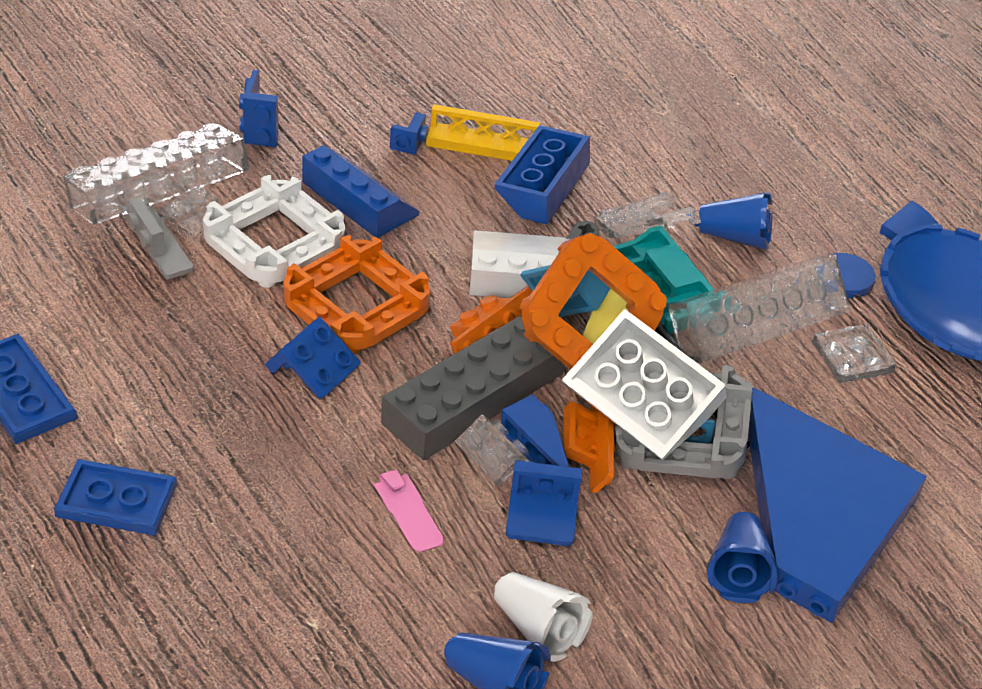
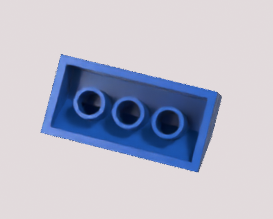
[494,125,590,224]
[302,145,419,238]

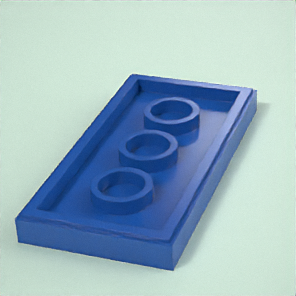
[0,333,77,444]

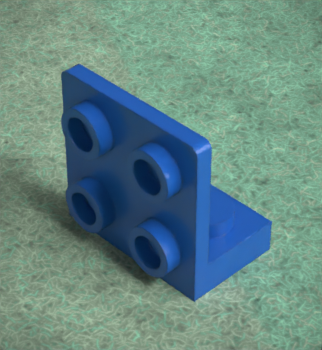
[265,316,360,399]

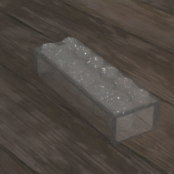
[63,123,250,225]
[668,254,851,363]

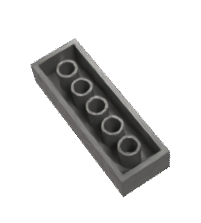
[381,315,565,461]

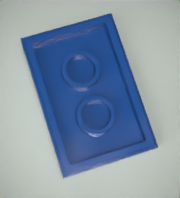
[54,459,177,536]

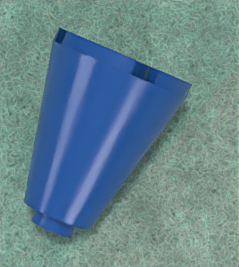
[694,192,773,249]
[707,512,778,603]
[444,632,551,689]

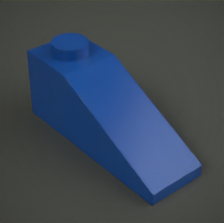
[500,394,569,467]

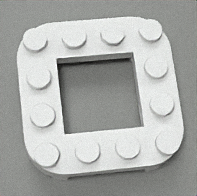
[203,175,345,288]

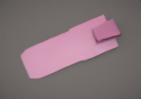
[374,469,443,553]

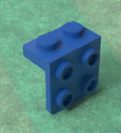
[239,69,279,147]
[506,460,582,546]

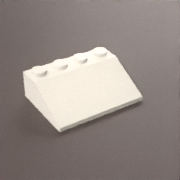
[469,230,570,298]
[562,309,727,460]

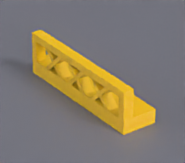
[426,104,540,161]

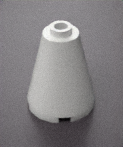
[494,572,593,662]

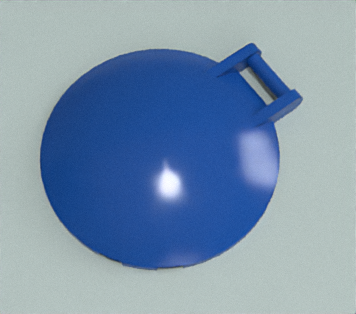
[880,224,982,361]

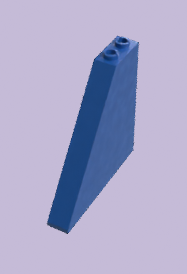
[748,387,927,623]

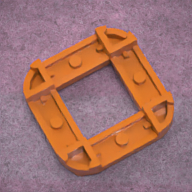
[519,233,667,370]
[283,235,430,354]

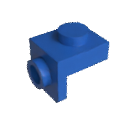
[390,112,429,155]

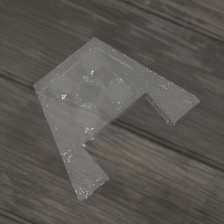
[593,192,701,238]

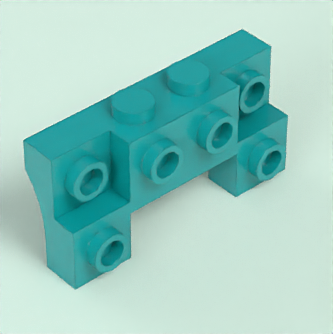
[613,225,721,334]

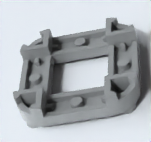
[615,365,752,479]

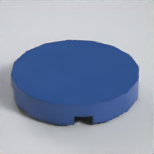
[816,253,876,298]

